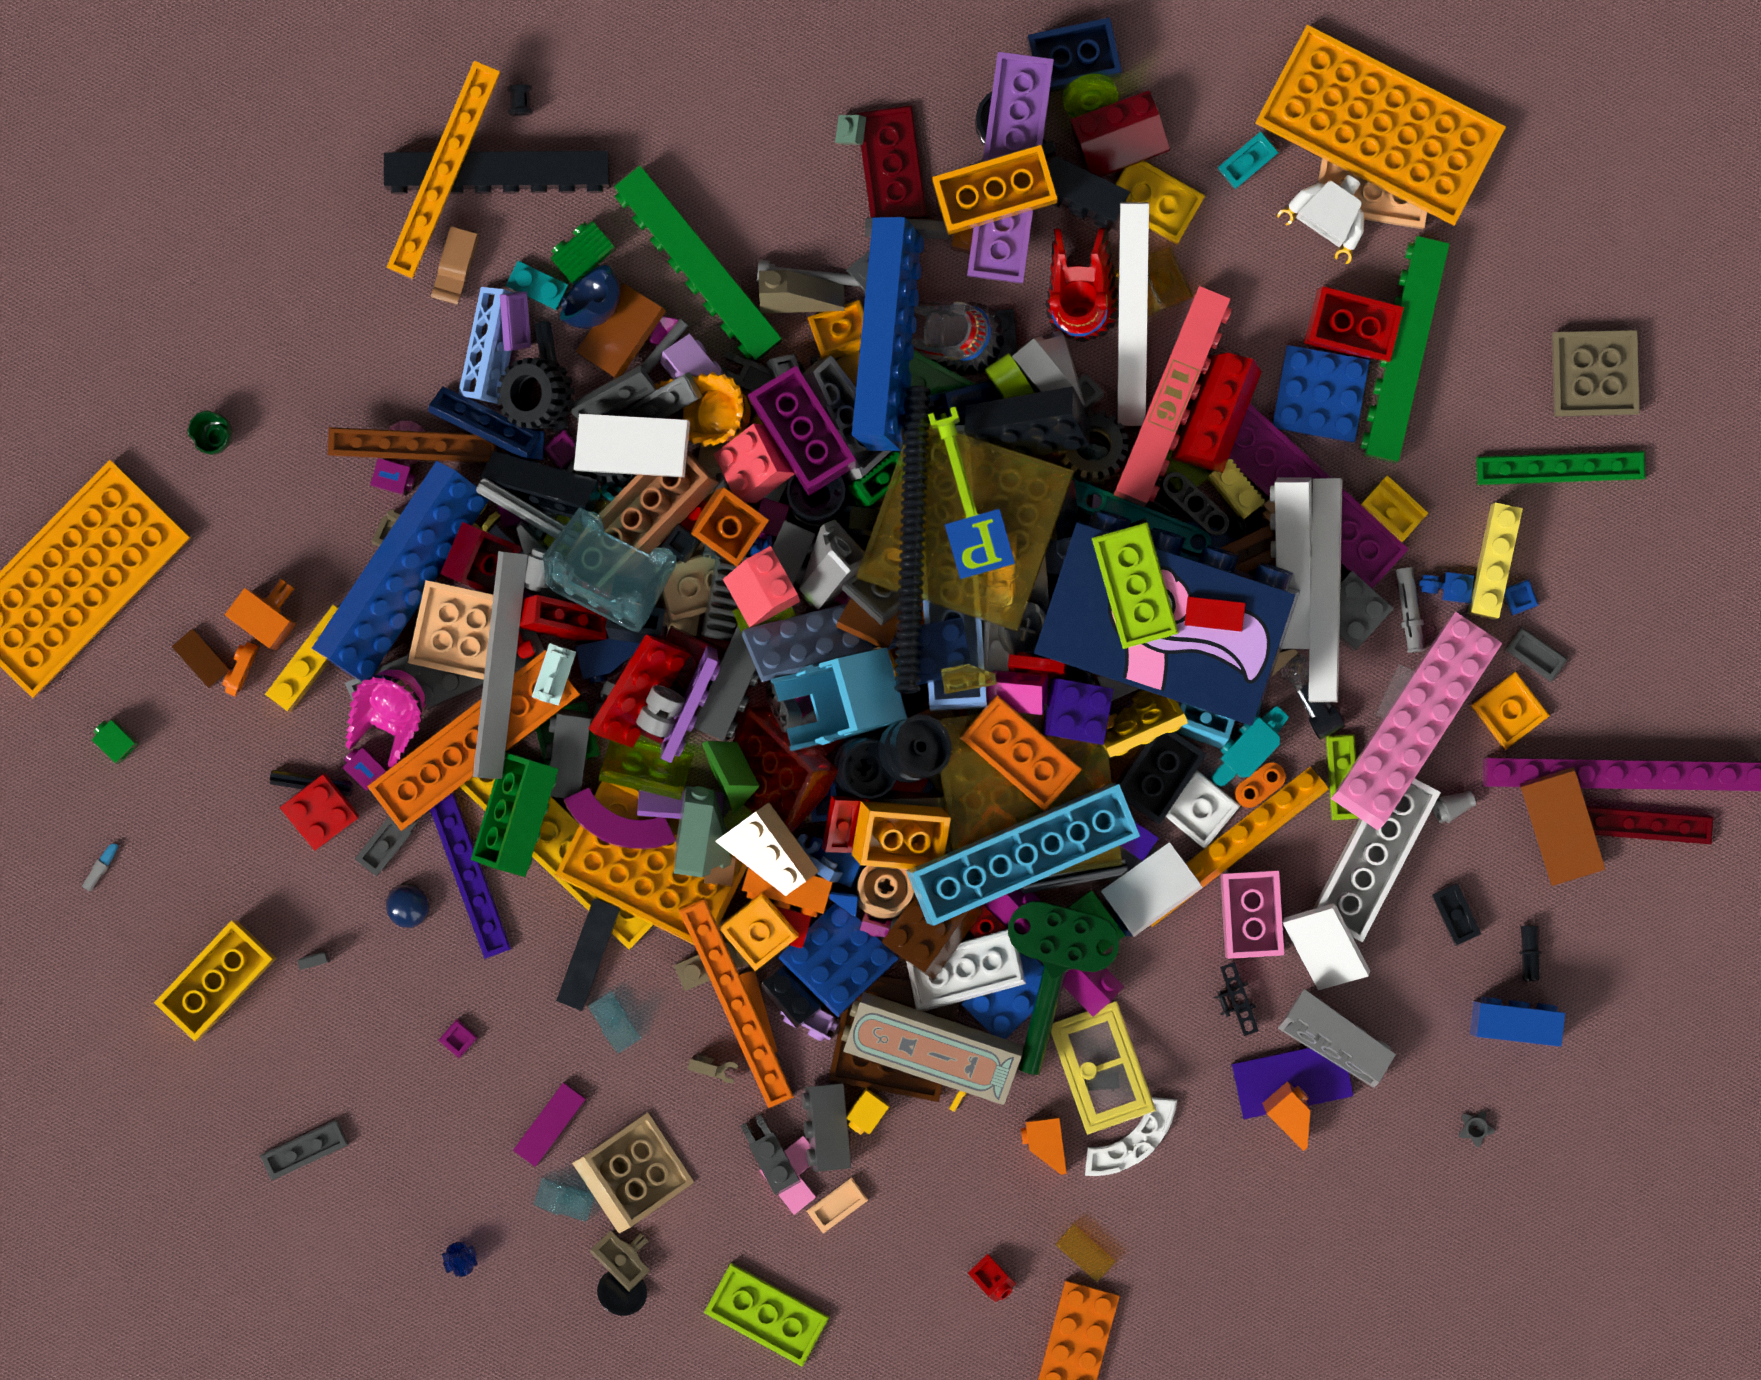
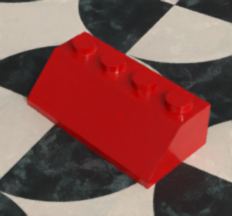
[1171,353,1262,473]

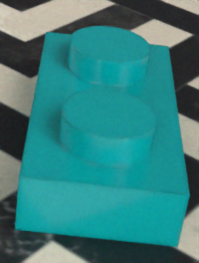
[1217,131,1279,190]
[506,261,569,311]

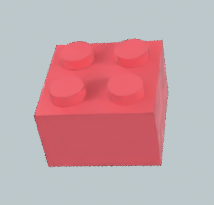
[714,424,795,503]

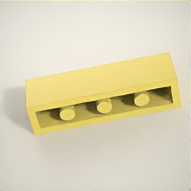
[1467,502,1523,620]

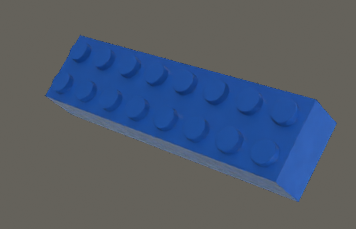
[852,217,924,451]
[312,461,489,682]

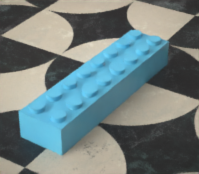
[906,783,1140,926]

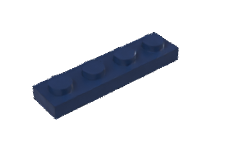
[428,386,541,460]

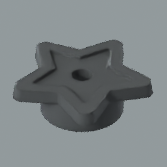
[1458,1111,1495,1147]

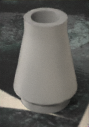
[1432,790,1476,823]

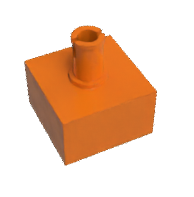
[224,578,297,651]

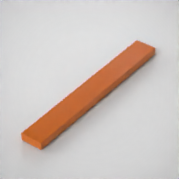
[678,897,794,1108]

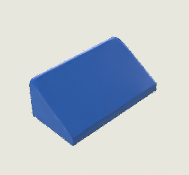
[829,887,858,917]

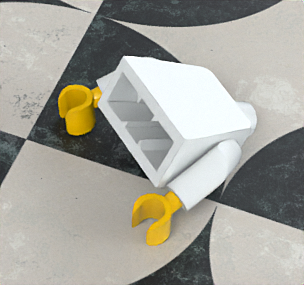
[1277,175,1364,264]

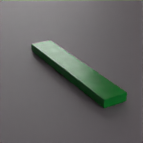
[1476,451,1646,485]

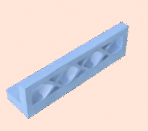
[458,287,513,404]

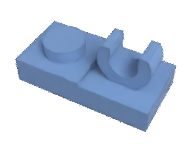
[797,834,843,883]

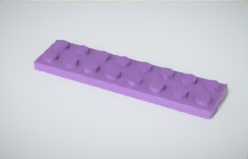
[967,52,1054,284]

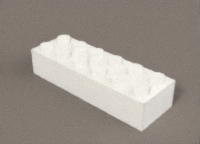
[1313,778,1441,942]

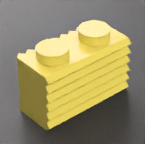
[1207,459,1265,519]

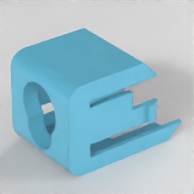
[770,648,907,751]

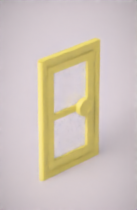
[1051,1001,1156,1135]

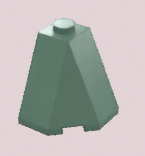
[674,786,732,877]

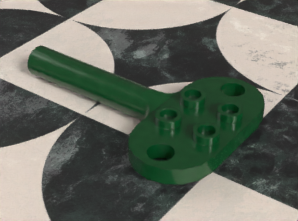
[1008,900,1119,1075]

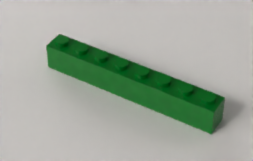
[614,166,782,362]
[1360,236,1450,464]

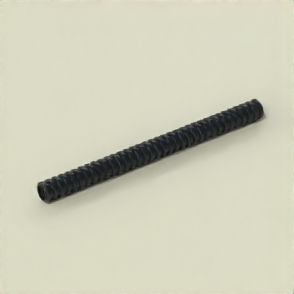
[894,386,931,693]

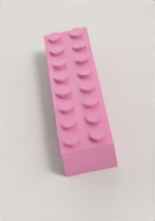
[1331,612,1502,830]

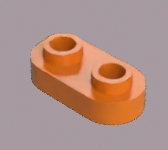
[222,642,259,697]
[1235,763,1286,808]

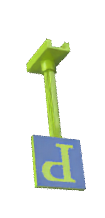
[928,407,1015,579]

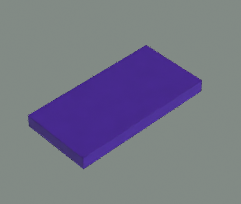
[1231,1048,1353,1119]

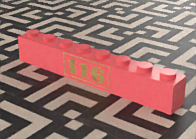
[1114,286,1232,508]

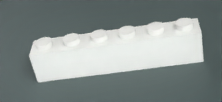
[1270,477,1312,649]

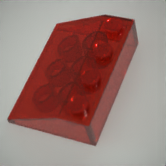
[733,707,838,833]

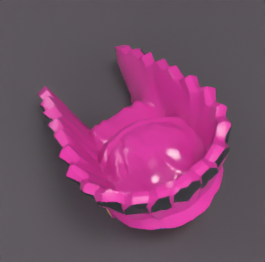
[345,669,426,770]

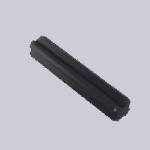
[269,770,353,796]

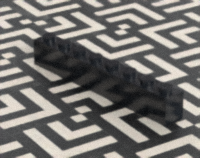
[384,151,610,195]

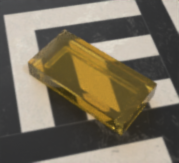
[1055,1223,1116,1282]

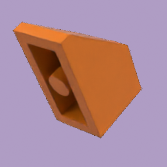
[1262,1081,1310,1151]
[1021,1116,1067,1175]

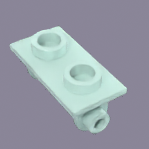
[532,643,576,706]

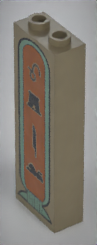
[841,992,1024,1105]

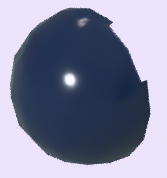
[559,265,621,329]

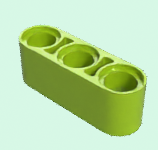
[985,353,1035,399]

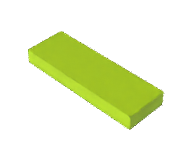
[1326,735,1359,820]

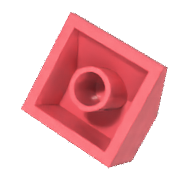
[723,546,800,628]

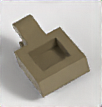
[687,1054,739,1083]

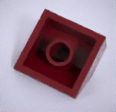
[440,522,522,595]

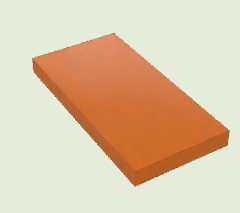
[960,695,1082,811]

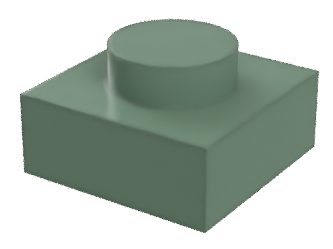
[835,115,866,145]

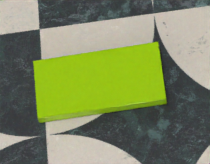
[1092,522,1179,649]
[704,1263,829,1367]

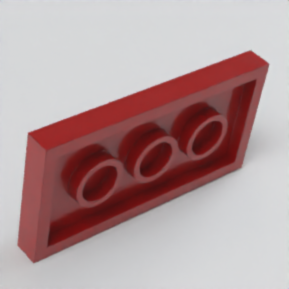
[588,634,690,748]

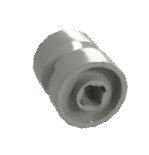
[636,685,685,737]

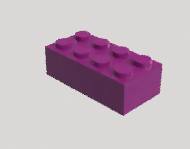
[748,366,857,496]

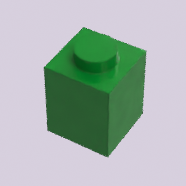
[91,720,139,764]

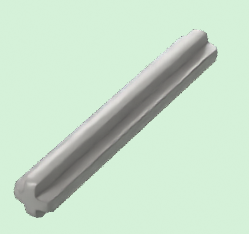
[476,478,578,546]

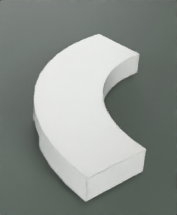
[1085,1097,1177,1176]

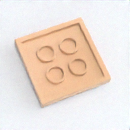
[408,580,493,680]

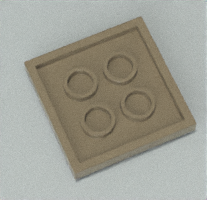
[1552,330,1640,417]

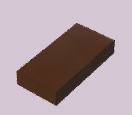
[172,628,230,689]

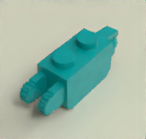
[1211,706,1289,787]

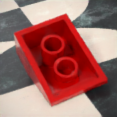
[1304,286,1404,362]

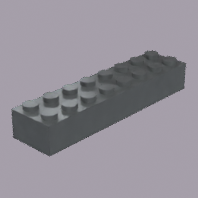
[693,521,817,741]

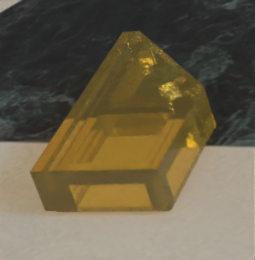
[941,664,997,694]

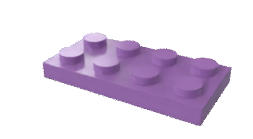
[661,646,721,763]

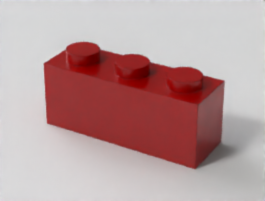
[519,595,608,644]

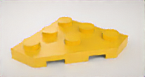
[1103,690,1188,758]

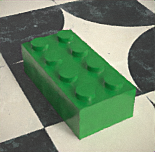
[471,752,558,877]

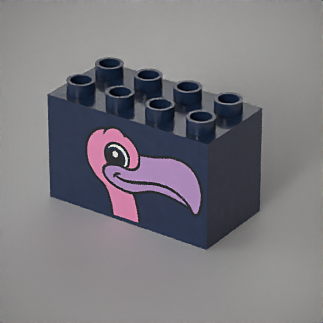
[1034,509,1300,726]

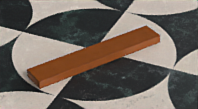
[327,427,497,463]

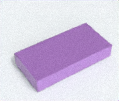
[500,291,531,351]

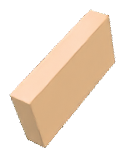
[807,1177,868,1233]

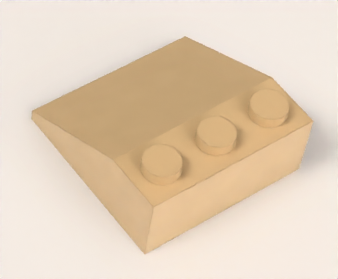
[572,1112,694,1233]

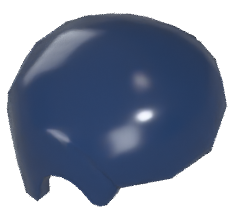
[386,884,429,928]

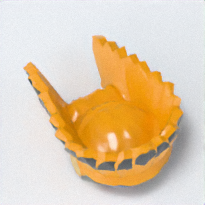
[654,371,751,447]

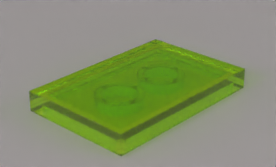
[599,740,694,800]

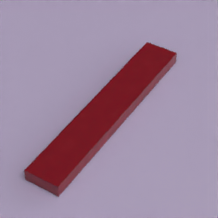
[1586,806,1714,845]

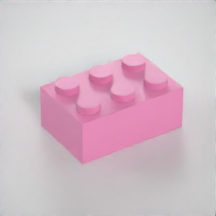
[1220,870,1284,959]

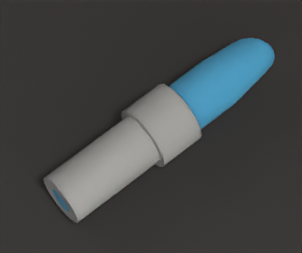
[82,844,119,892]

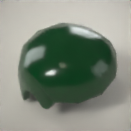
[187,410,233,455]

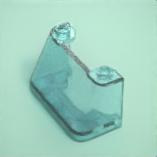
[543,507,677,632]

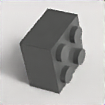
[1339,571,1394,651]

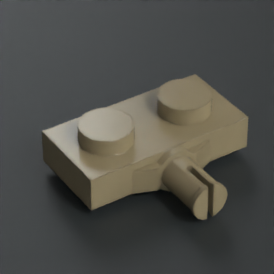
[590,1231,650,1292]

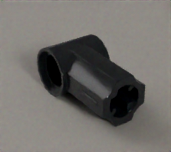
[1296,684,1345,740]

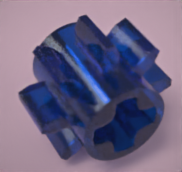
[442,1242,478,1277]

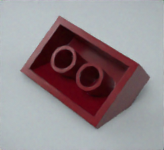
[1071,90,1170,177]

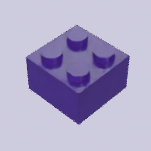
[1042,679,1113,745]

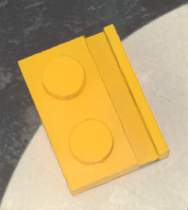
[1360,475,1428,542]

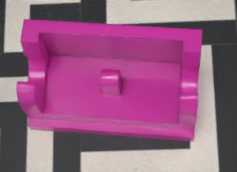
[987,670,1049,715]

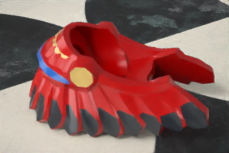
[1045,228,1119,342]

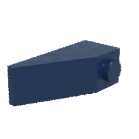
[575,639,641,684]

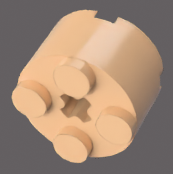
[856,866,914,919]

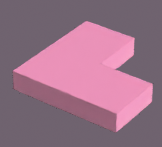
[759,1135,816,1215]

